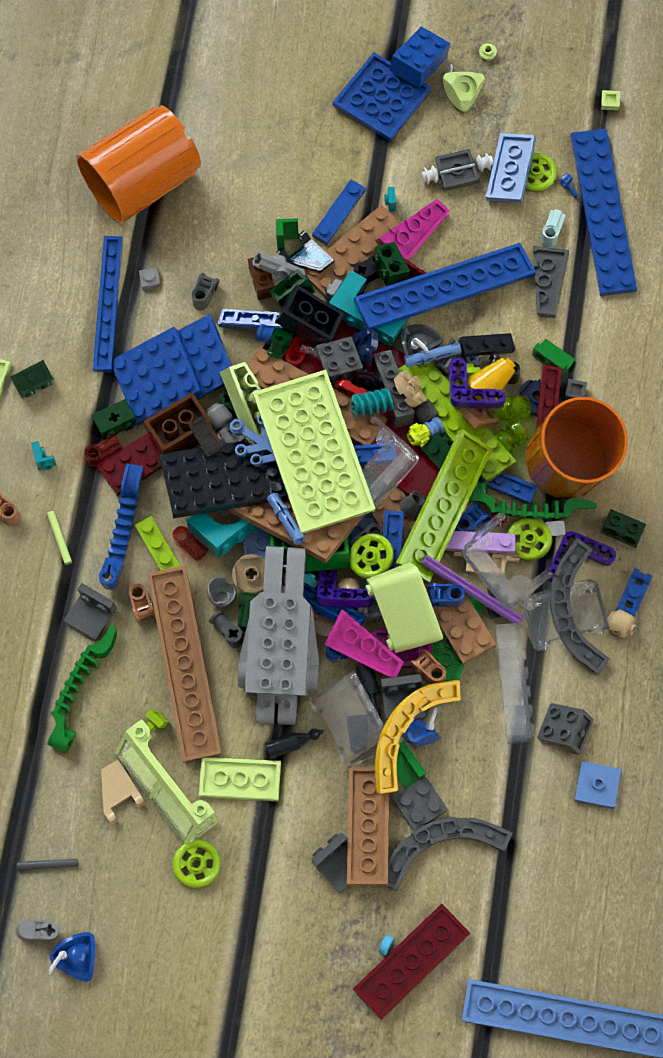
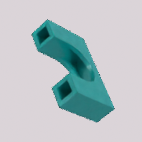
[329,270,410,347]
[186,513,258,558]

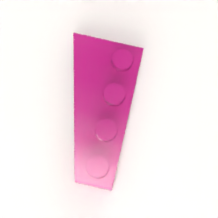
[377,199,450,260]
[324,609,404,678]

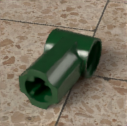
[237,592,258,631]

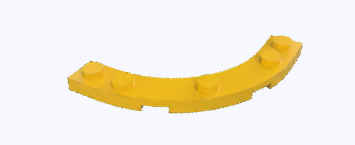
[375,680,461,794]

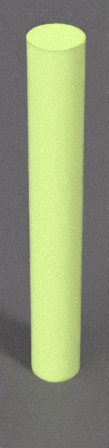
[47,511,72,565]

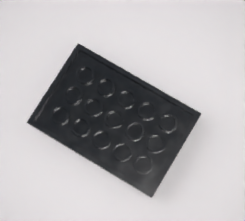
[159,437,288,519]

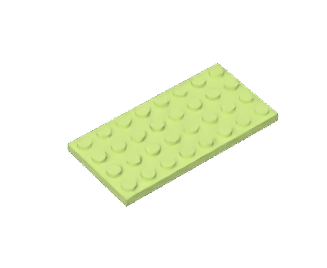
[253,370,375,534]

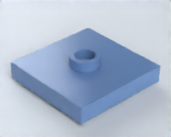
[574,761,621,809]

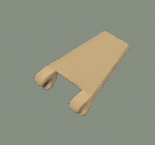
[101,759,145,825]

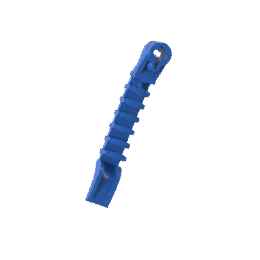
[99,464,144,590]

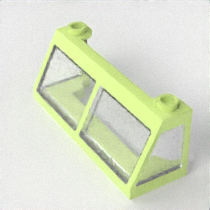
[115,719,218,844]

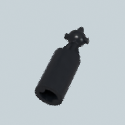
[356,664,382,722]
[265,728,324,759]

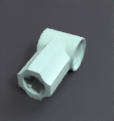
[541,209,566,248]

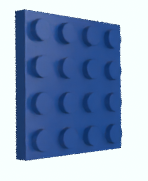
[332,52,432,142]
[178,314,232,400]
[112,327,203,426]

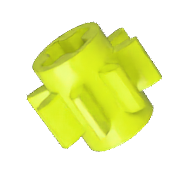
[407,423,431,447]

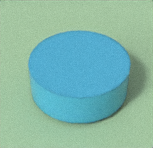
[379,935,395,957]

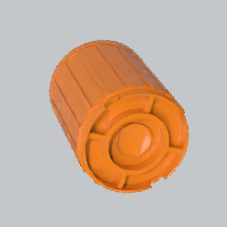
[76,105,201,224]
[525,397,628,499]

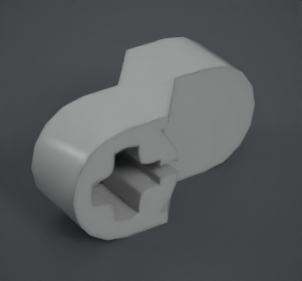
[16,920,59,942]

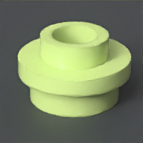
[479,44,497,61]

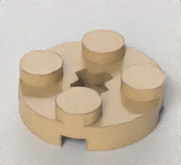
[394,370,426,408]
[232,554,265,593]

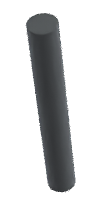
[17,858,79,870]

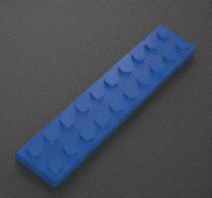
[570,129,637,296]
[353,243,536,329]

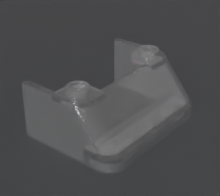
[362,416,418,510]
[462,513,553,608]

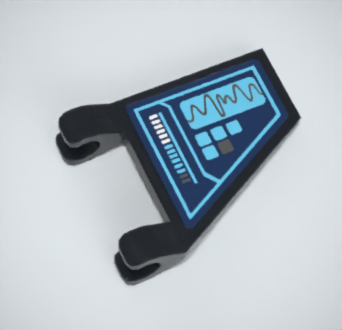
[276,231,335,273]

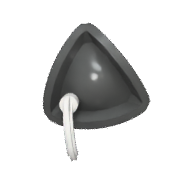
[401,324,443,356]

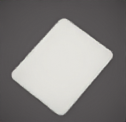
[545,521,566,536]

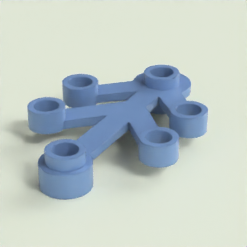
[230,415,276,467]

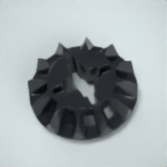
[352,369,382,392]

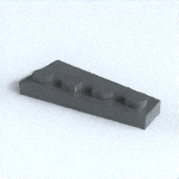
[533,246,569,318]

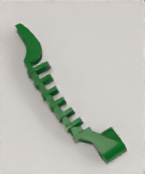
[468,482,597,520]
[47,624,117,754]

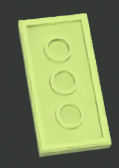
[199,757,281,802]

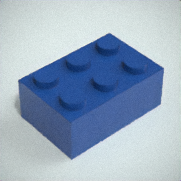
[389,26,451,88]

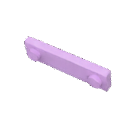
[445,531,515,554]

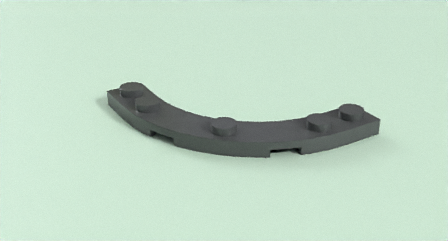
[550,538,610,675]
[386,817,513,891]

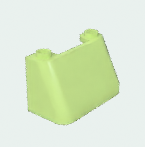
[366,562,443,653]

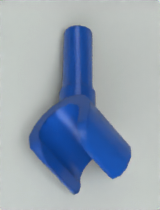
[560,173,579,198]

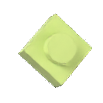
[601,90,620,111]

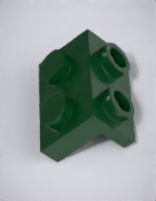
[10,360,54,398]
[421,433,453,469]

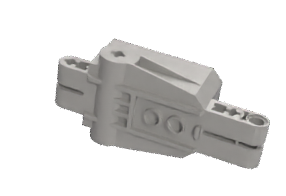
[238,546,319,725]

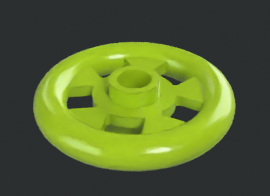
[525,153,557,192]
[507,517,552,561]
[349,533,394,579]
[172,840,221,888]

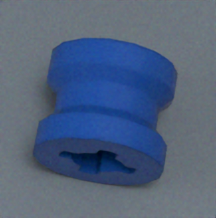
[256,324,276,345]

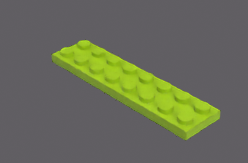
[398,361,516,483]
[395,429,493,583]

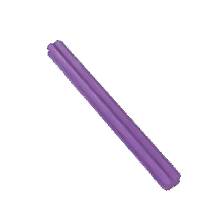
[422,555,523,626]

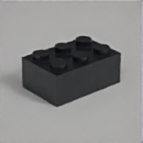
[275,284,344,346]

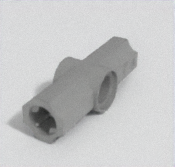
[252,251,305,280]

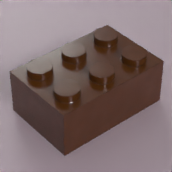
[144,393,214,454]

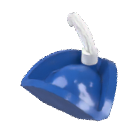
[401,708,441,746]
[48,932,95,982]

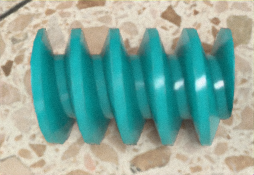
[351,388,393,418]

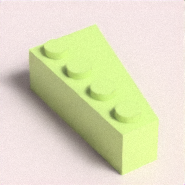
[220,362,263,440]

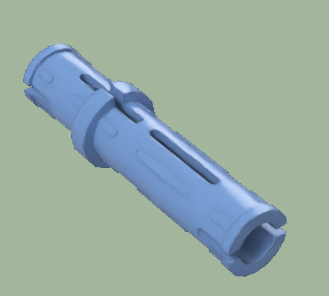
[404,342,461,368]
[267,493,305,545]

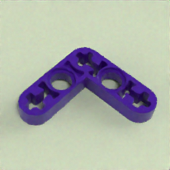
[449,358,506,409]
[547,531,616,582]
[317,569,374,608]

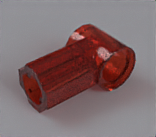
[84,434,123,467]
[173,526,209,562]

